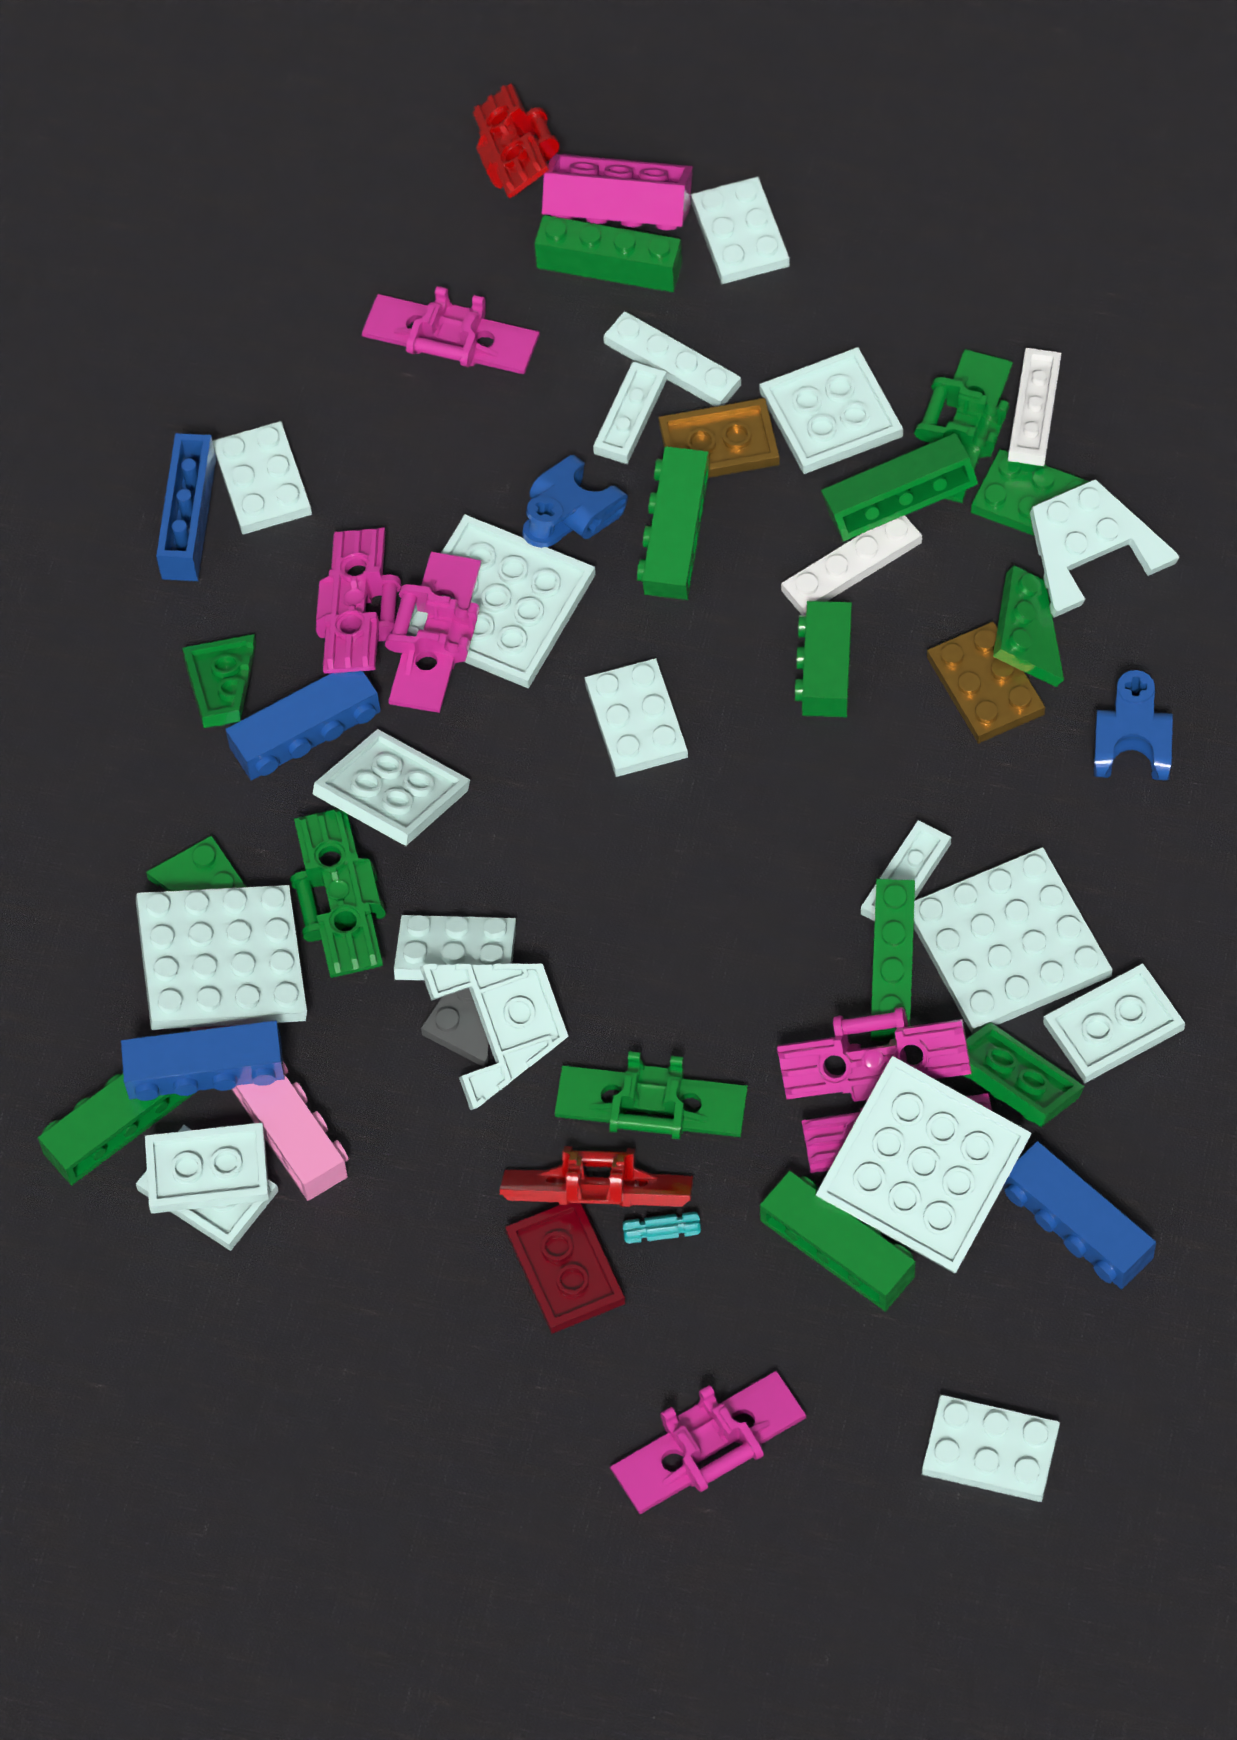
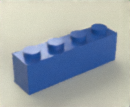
[156,433,216,581]
[225,671,381,781]
[121,1020,285,1101]
[1004,1141,1156,1290]

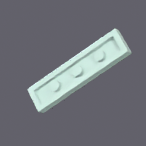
[604,311,741,407]

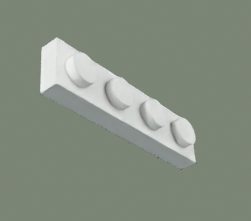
[1008,348,1061,466]
[781,516,922,615]

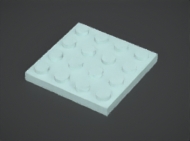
[406,515,596,689]
[914,847,1112,1035]
[136,885,307,1030]
[815,1056,1032,1273]

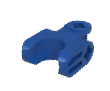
[522,455,628,548]
[1094,670,1173,781]

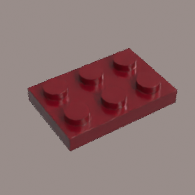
[505,1203,625,1334]

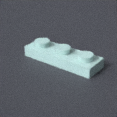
[593,362,667,464]
[861,820,951,921]

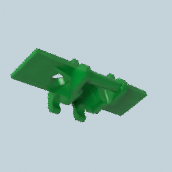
[914,349,1013,503]
[290,809,386,978]
[555,1051,748,1140]

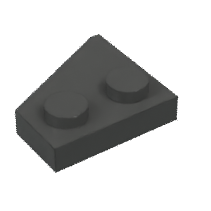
[421,988,489,1068]

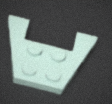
[1030,479,1179,618]
[420,964,568,1110]

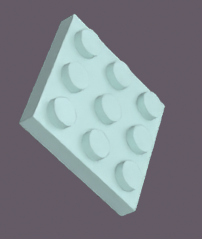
[760,347,903,474]
[312,729,470,846]

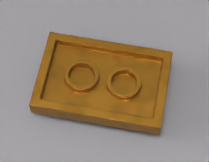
[659,398,779,478]
[927,622,1045,744]

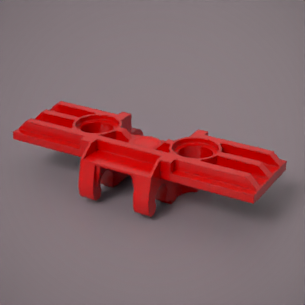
[473,83,560,198]
[500,1146,693,1207]

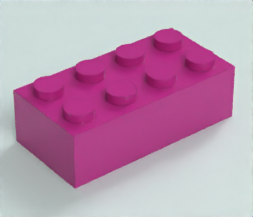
[542,154,693,230]

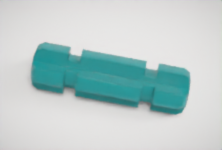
[623,1212,701,1244]

